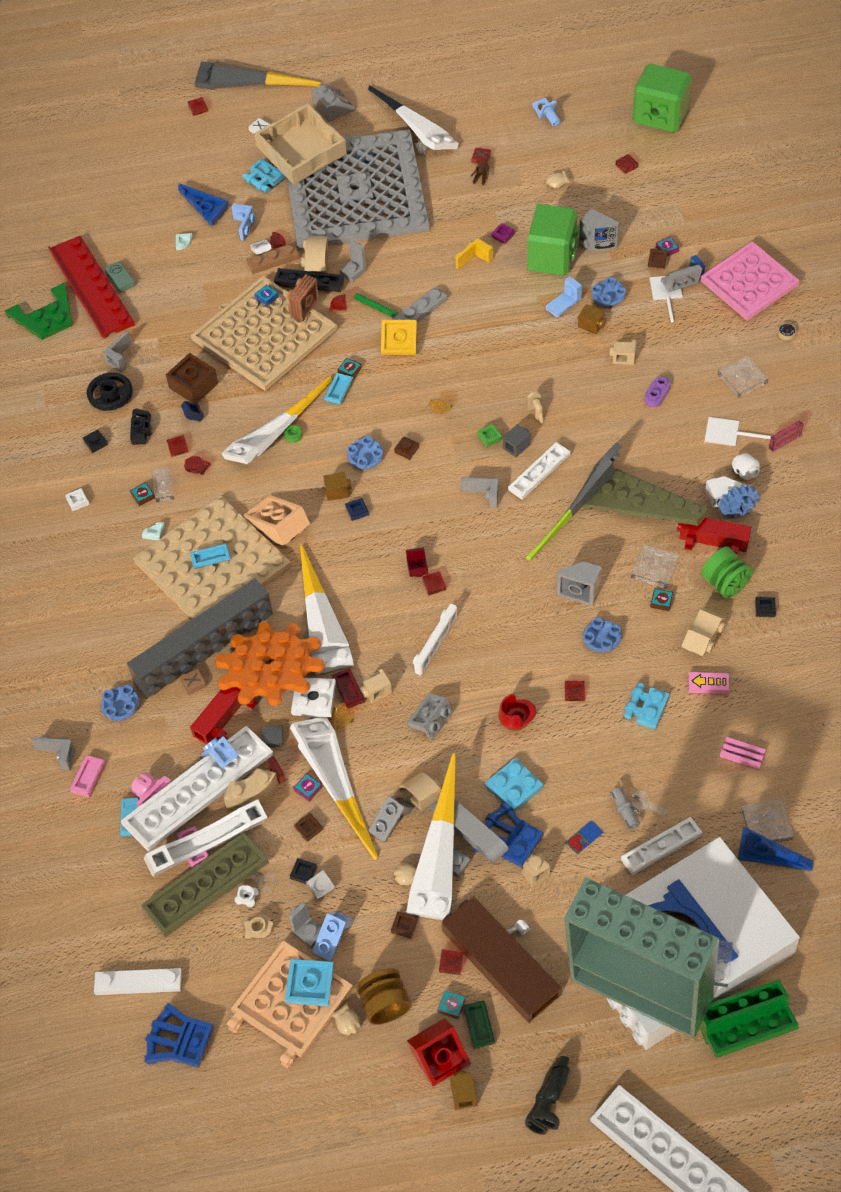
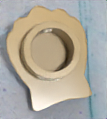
[546,171,570,188]
[394,863,417,885]
[244,915,273,939]
[332,1003,362,1035]

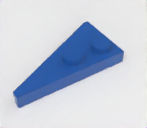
[178,183,229,226]
[738,827,813,871]

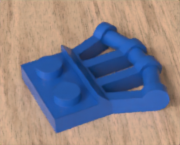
[474,802,543,868]
[145,1003,214,1068]

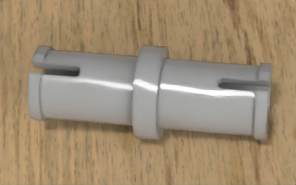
[610,787,640,830]

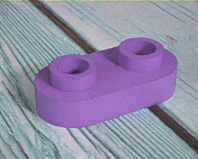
[644,377,670,407]

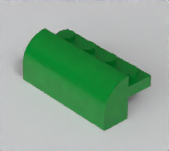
[700,979,799,1058]

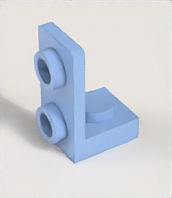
[232,203,256,241]
[546,276,582,317]
[201,736,239,769]
[312,911,354,961]

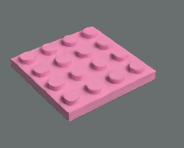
[700,242,800,321]

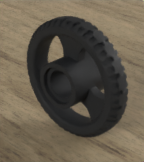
[87,372,133,411]

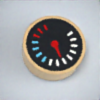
[778,323,796,341]

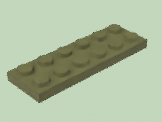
[141,832,269,937]

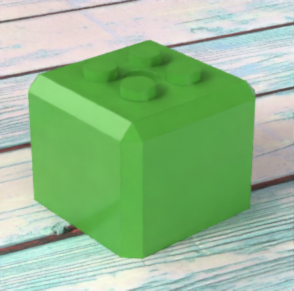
[632,63,692,133]
[527,204,579,276]

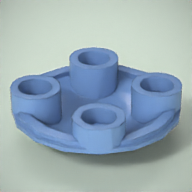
[592,277,626,306]
[347,436,383,469]
[583,618,622,652]
[101,685,139,721]

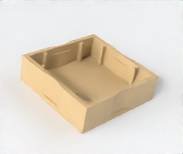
[255,103,347,185]

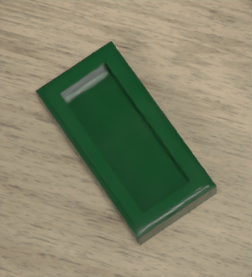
[463,1000,495,1049]

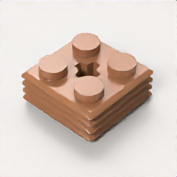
[287,274,318,322]

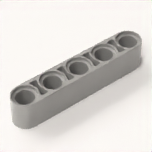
[429,799,509,864]

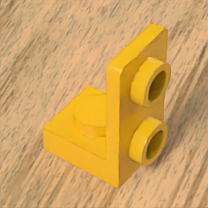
[455,238,493,270]

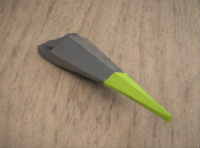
[526,442,622,561]

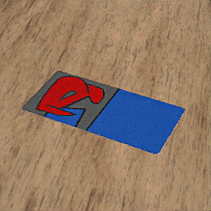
[566,821,604,854]

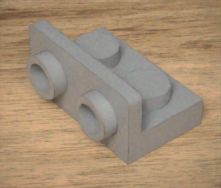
[661,265,702,292]
[407,693,454,739]

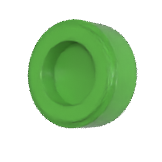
[284,425,303,443]

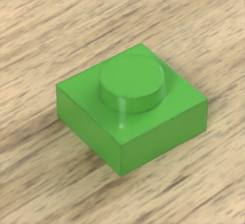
[477,424,502,448]

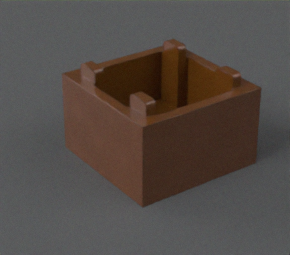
[166,353,218,404]

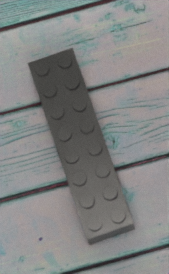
[127,578,273,699]

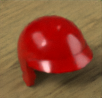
[498,694,536,731]

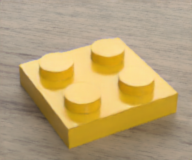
[381,320,417,355]

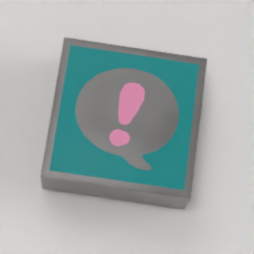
[437,990,466,1019]

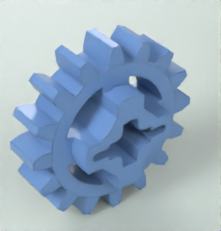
[718,484,760,518]

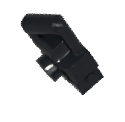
[130,408,152,445]

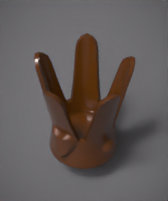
[471,162,490,186]

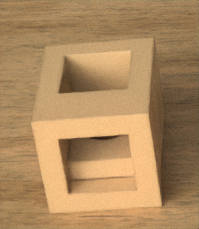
[610,340,636,365]
[360,669,392,704]
[521,854,550,888]

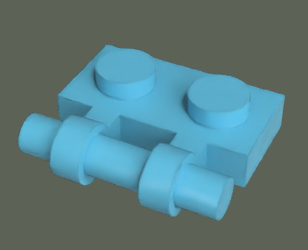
[242,159,285,193]
[624,683,669,730]

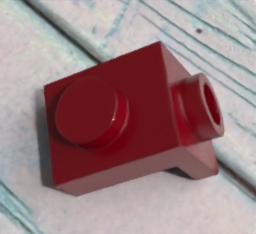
[406,547,429,577]

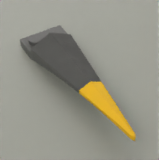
[195,61,321,89]

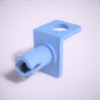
[532,98,561,127]

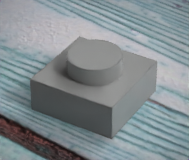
[453,848,471,878]
[305,870,335,900]

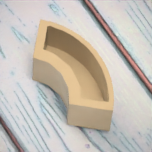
[301,236,328,271]
[681,608,726,656]
[224,768,278,811]
[398,772,442,811]

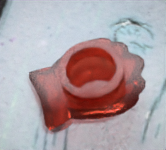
[184,456,211,475]

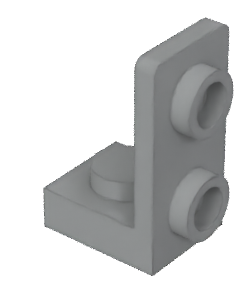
[340,240,366,282]
[103,331,132,372]
[461,477,498,508]
[32,736,75,771]
[369,796,414,842]
[289,902,322,949]

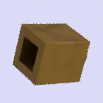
[578,304,606,334]
[323,472,352,501]
[450,1071,477,1110]

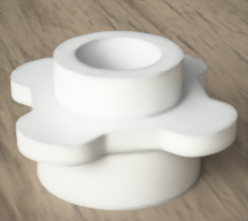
[235,885,258,907]

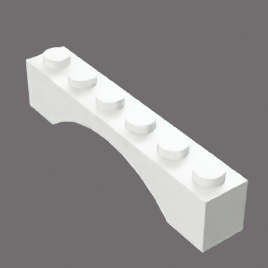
[144,799,267,877]

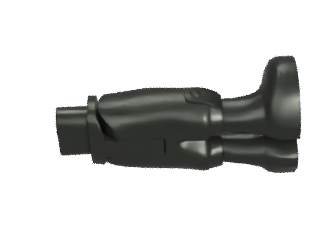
[525,1056,570,1135]

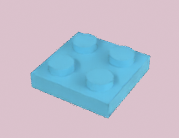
[485,758,543,812]
[285,959,334,1006]

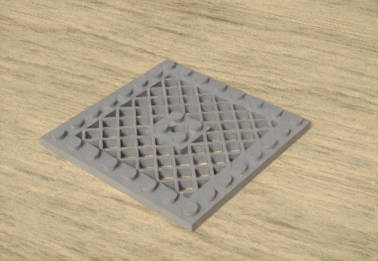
[287,129,430,249]

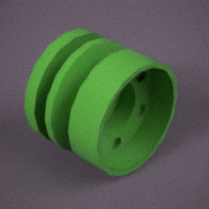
[701,547,753,598]

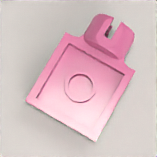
[131,772,172,807]

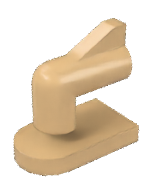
[527,391,543,424]

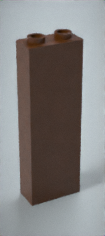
[442,897,561,1023]

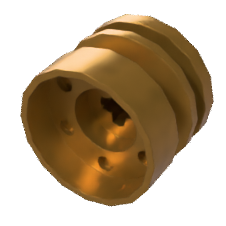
[356,968,412,1025]

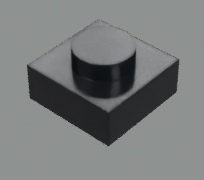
[82,429,108,453]

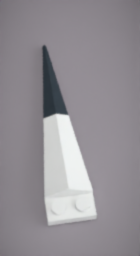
[368,85,458,150]

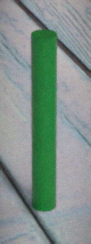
[354,293,399,318]

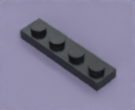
[274,268,344,292]

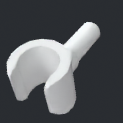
[507,920,530,936]

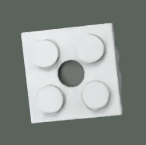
[291,678,336,720]

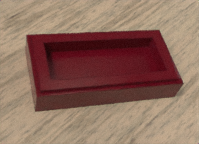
[332,668,365,709]

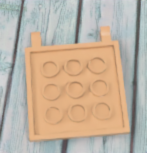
[227,941,353,1069]

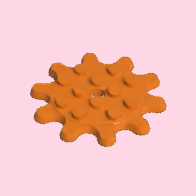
[215,622,325,706]

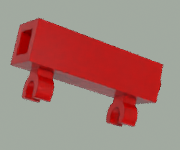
[677,517,752,554]
[190,687,257,745]

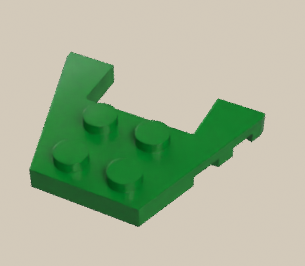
[4,283,73,340]

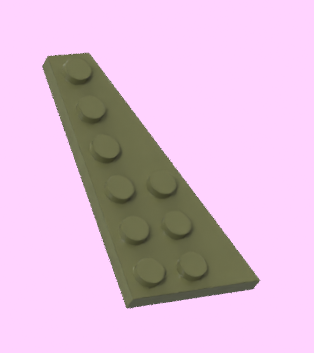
[584,469,709,526]

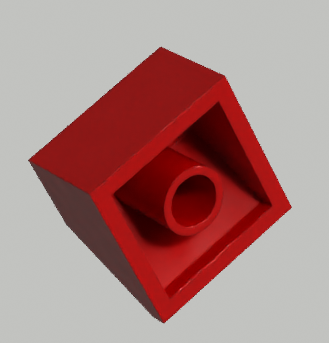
[407,1018,471,1086]

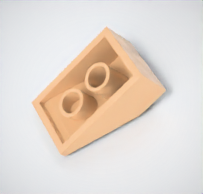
[243,495,310,545]

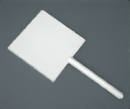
[649,276,683,323]
[705,417,772,446]

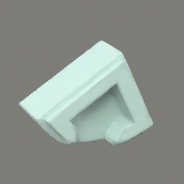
[176,233,193,251]
[142,522,165,541]

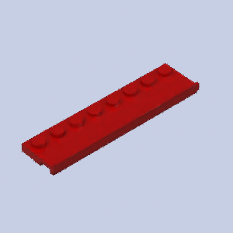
[48,236,135,339]

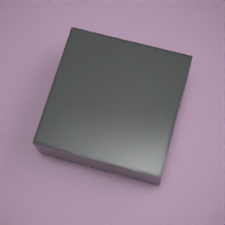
[262,725,283,747]

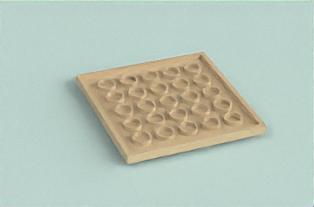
[191,276,338,391]
[133,496,291,620]

